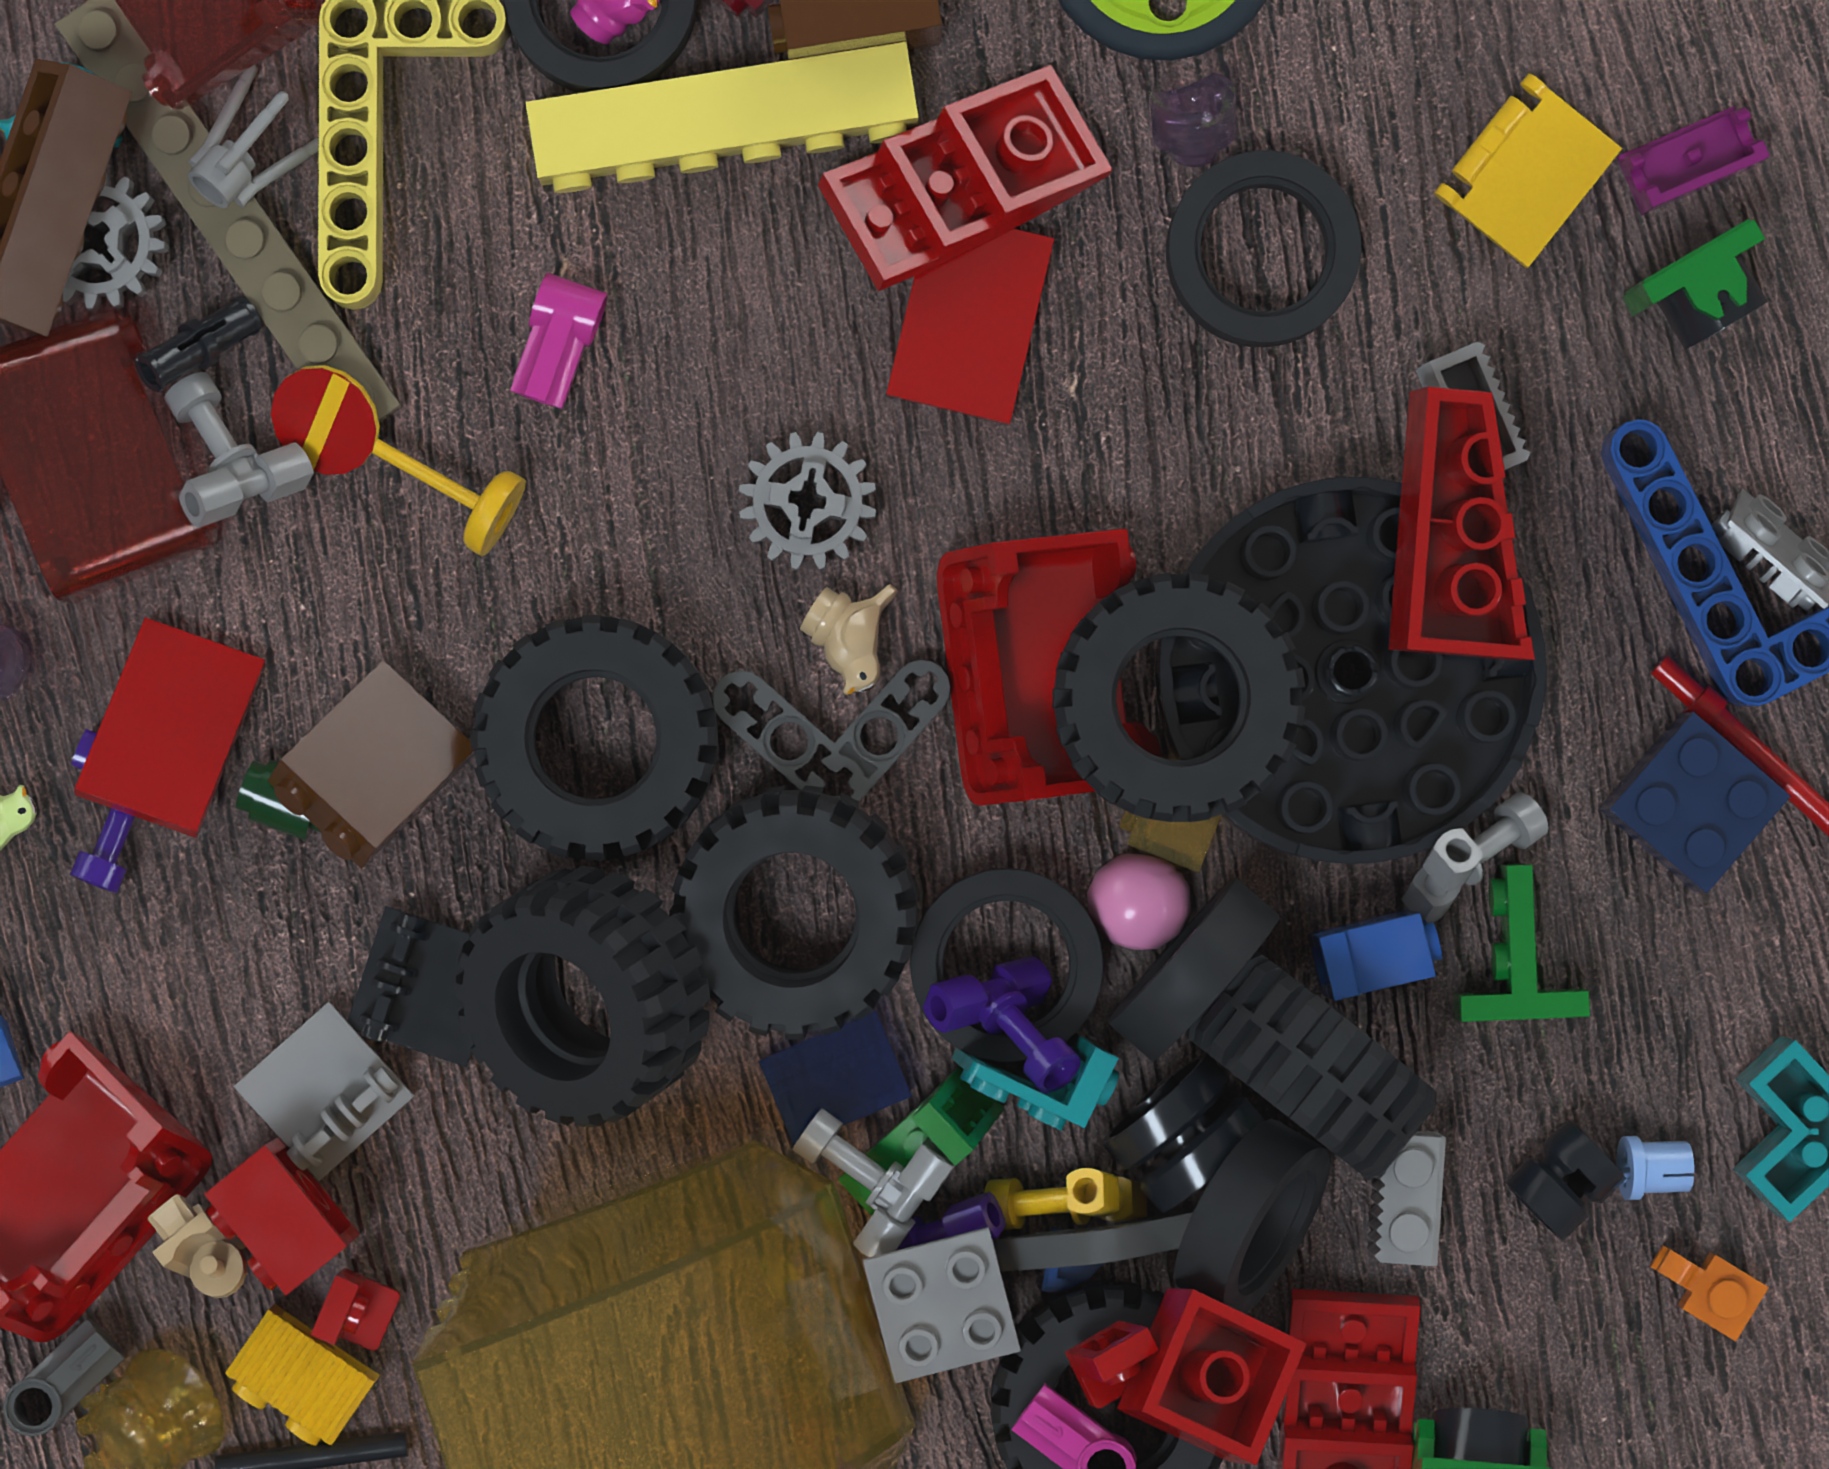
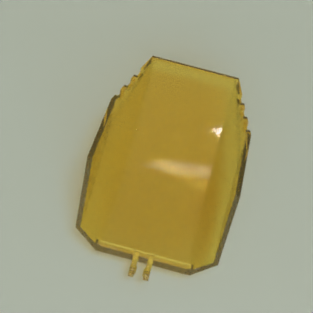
[412,1140,916,1469]

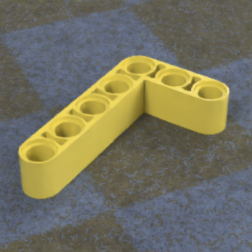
[318,0,510,310]

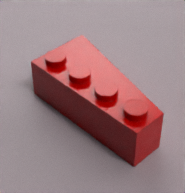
[1389,386,1535,660]

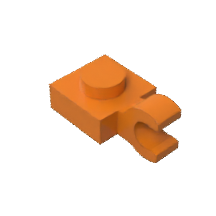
[1649,1245,1769,1342]

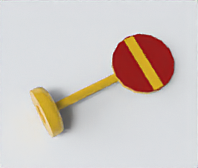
[271,365,526,557]

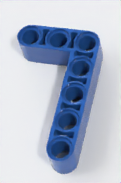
[1601,419,1829,707]

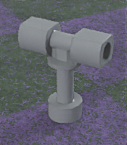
[164,372,314,528]
[1402,792,1549,923]
[792,1108,955,1258]

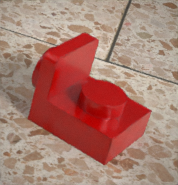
[310,1268,401,1351]
[1065,1320,1159,1408]

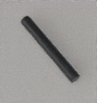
[214,1431,409,1469]

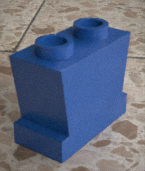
[1307,909,1442,1001]

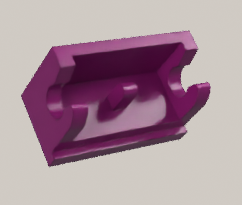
[1616,106,1770,216]

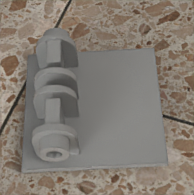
[1711,488,1829,611]
[233,1001,415,1181]
[862,1227,1021,1384]

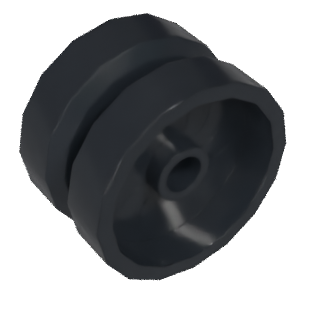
[1101,1052,1266,1213]

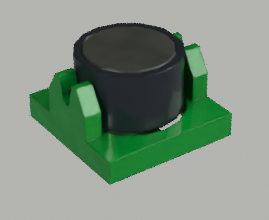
[1622,219,1768,350]
[1411,1408,1552,1469]

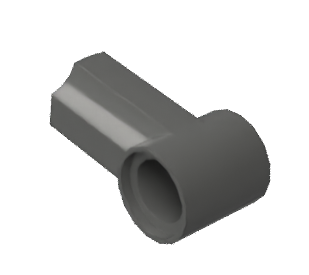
[3,1318,127,1437]

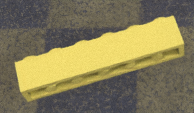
[526,42,919,193]

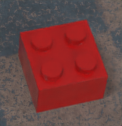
[204,1137,360,1295]
[1117,1288,1307,1465]

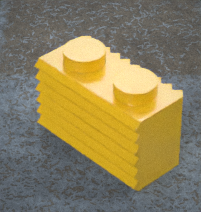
[225,1304,380,1446]

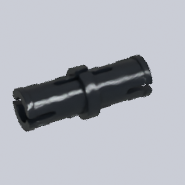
[135,296,262,392]

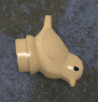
[800,584,898,695]

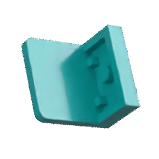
[951,1033,1119,1131]

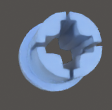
[1616,1136,1694,1200]

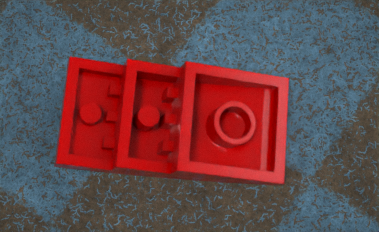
[818,65,1113,291]
[1278,1288,1421,1469]

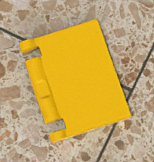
[1434,73,1623,268]

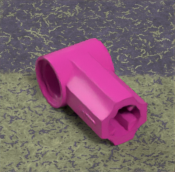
[510,272,608,410]
[1011,1383,1137,1469]

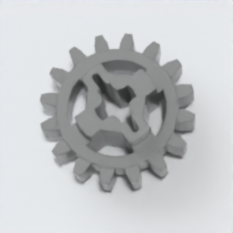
[63,172,169,312]
[739,432,876,571]

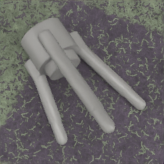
[188,63,319,208]

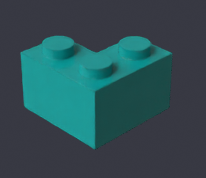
[1732,1036,1829,1222]

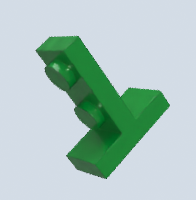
[1453,864,1590,1022]
[838,1065,1005,1216]

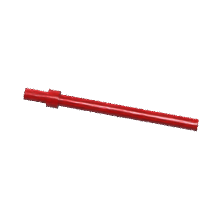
[1650,655,1829,837]

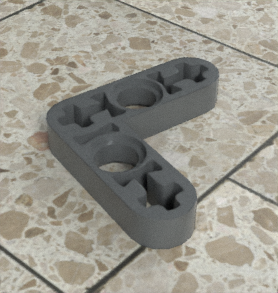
[712,660,950,802]
[993,1209,1195,1272]

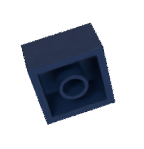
[1598,712,1791,894]

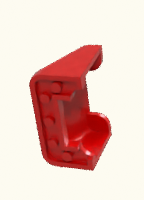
[937,528,1161,806]
[0,1031,212,1343]

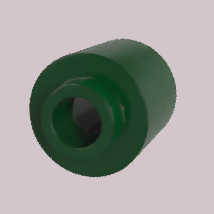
[236,760,322,841]

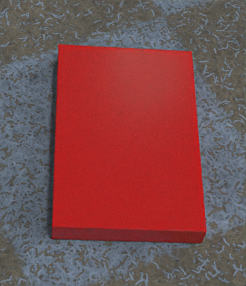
[886,229,1054,425]
[74,617,265,838]

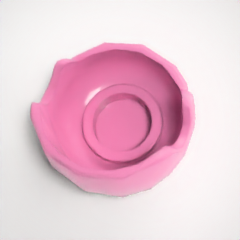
[1087,853,1191,950]

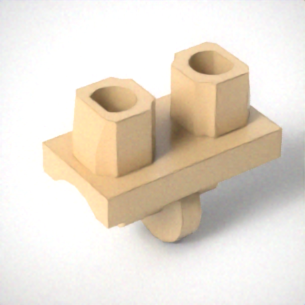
[147,1194,247,1298]

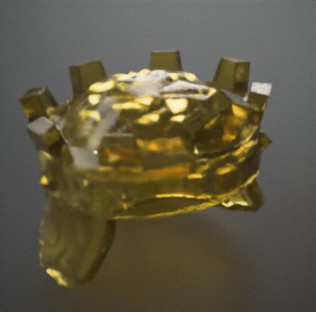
[76,1348,224,1469]

